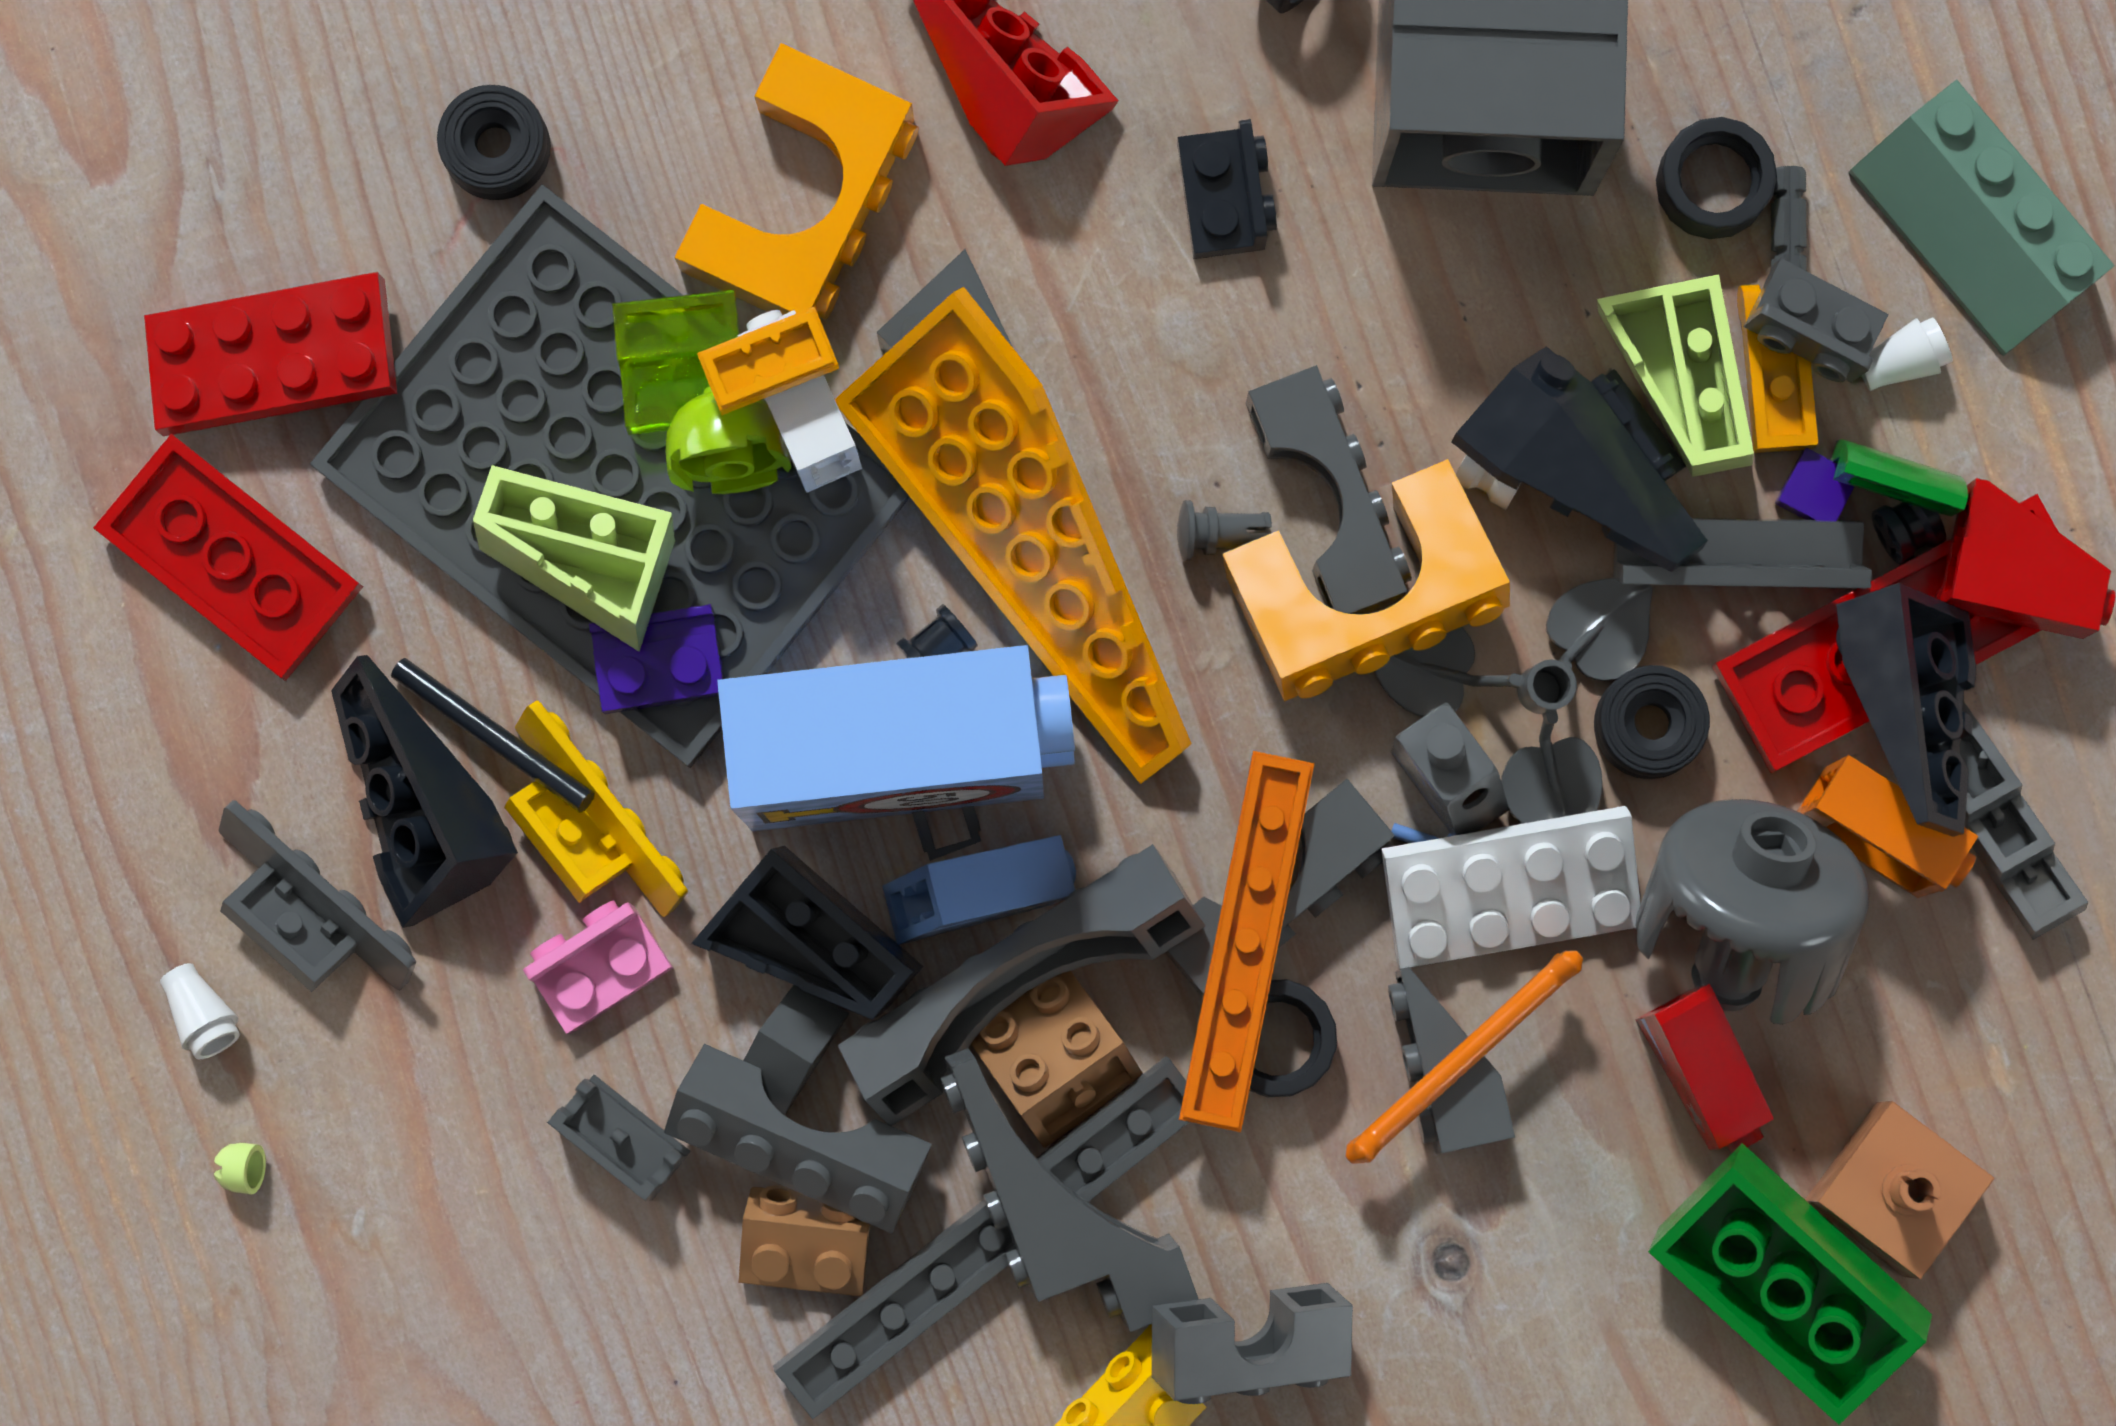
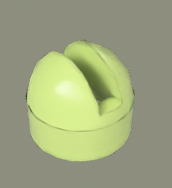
[214,1143,266,1194]

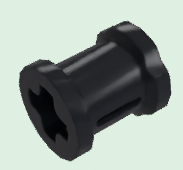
[896,604,978,658]

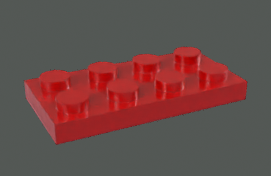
[144,272,397,437]
[93,434,364,681]

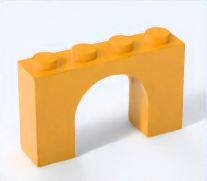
[674,43,919,320]
[1222,459,1510,702]

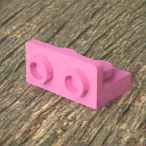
[523,900,673,1035]

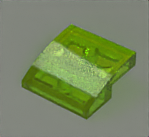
[612,290,740,435]

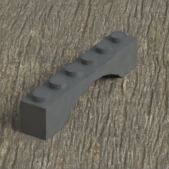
[838,844,1205,1126]

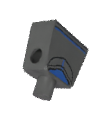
[1391,702,1509,836]

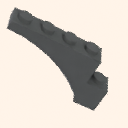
[940,1048,1199,1332]

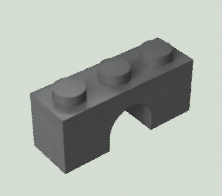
[1152,1283,1353,1404]

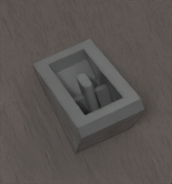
[743,985,850,1116]

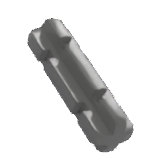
[1771,166,1807,271]

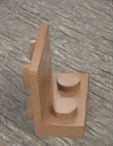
[971,971,1143,1148]

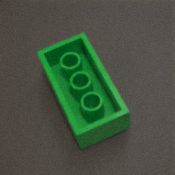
[1648,1143,1932,1425]

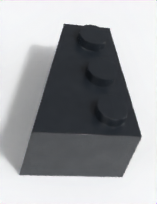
[691,846,924,1020]

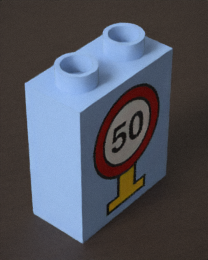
[717,645,1075,832]

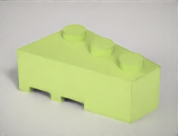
[473,465,675,651]

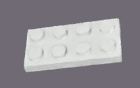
[1381,806,1641,969]

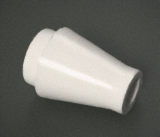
[1862,317,1953,391]
[160,963,240,1060]

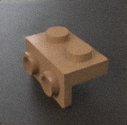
[738,1185,871,1297]

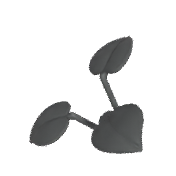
[1374,578,1653,824]

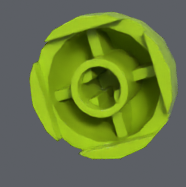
[666,386,791,494]

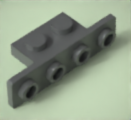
[218,800,416,992]

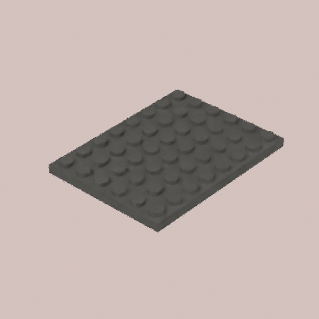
[310,184,910,768]

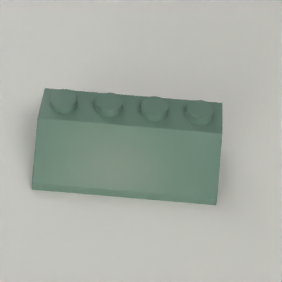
[1848,79,2115,356]

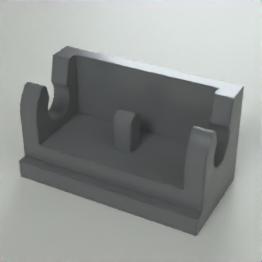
[547,1075,691,1201]

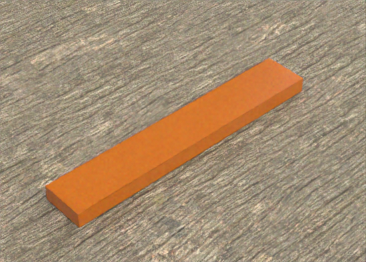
[1178,751,1315,1133]

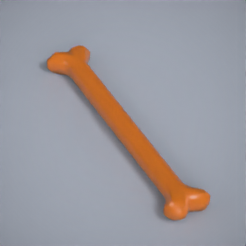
[1345,951,1583,1164]

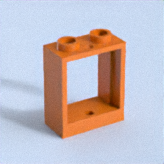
[1797,755,1978,898]

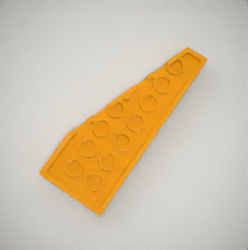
[835,287,1192,784]

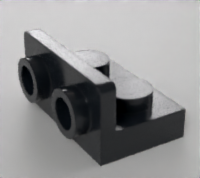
[1177,119,1277,259]

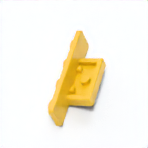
[504,700,688,917]
[1055,1324,1207,1426]

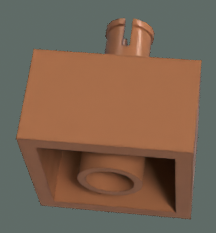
[1805,1101,1995,1279]

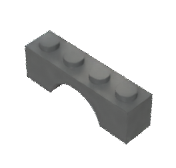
[1246,365,1412,615]
[1165,779,1395,997]
[663,1044,932,1234]

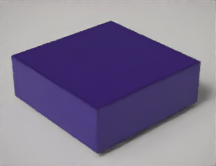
[1774,448,1855,521]

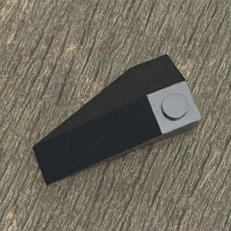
[1451,346,1708,572]
[1836,583,1976,837]
[331,655,518,928]

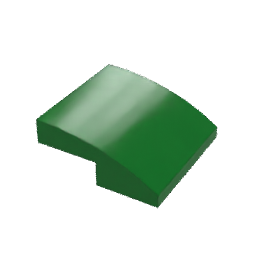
[1830,439,1968,517]

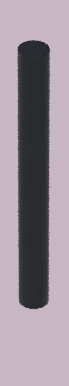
[391,658,595,813]

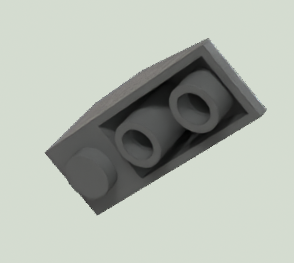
[1388,967,1515,1154]

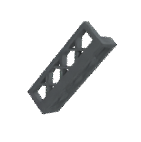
[1613,518,1872,588]

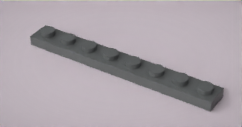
[773,1056,1189,1419]

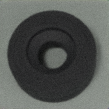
[437,85,551,200]
[1594,665,1710,779]

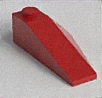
[913,0,1119,166]

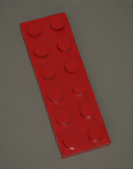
[1712,494,2059,773]

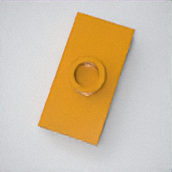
[697,306,839,415]

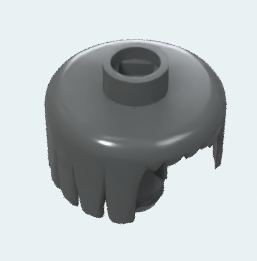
[1635,799,1870,1025]

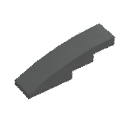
[1960,702,2088,940]

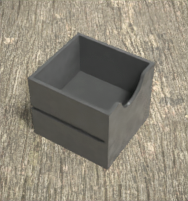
[1372,0,1628,196]

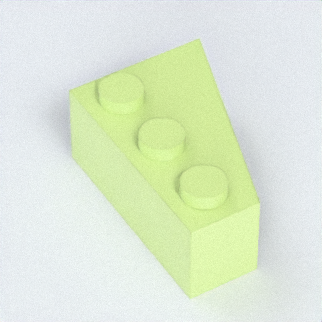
[1597,274,1754,477]

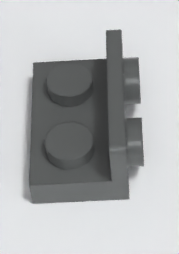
[1744,258,1889,383]

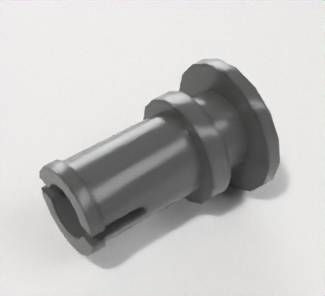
[1177,500,1272,561]

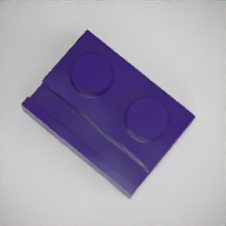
[589,604,724,714]

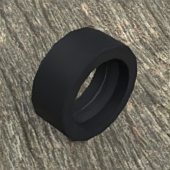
[1655,117,1777,239]
[1249,979,1337,1098]

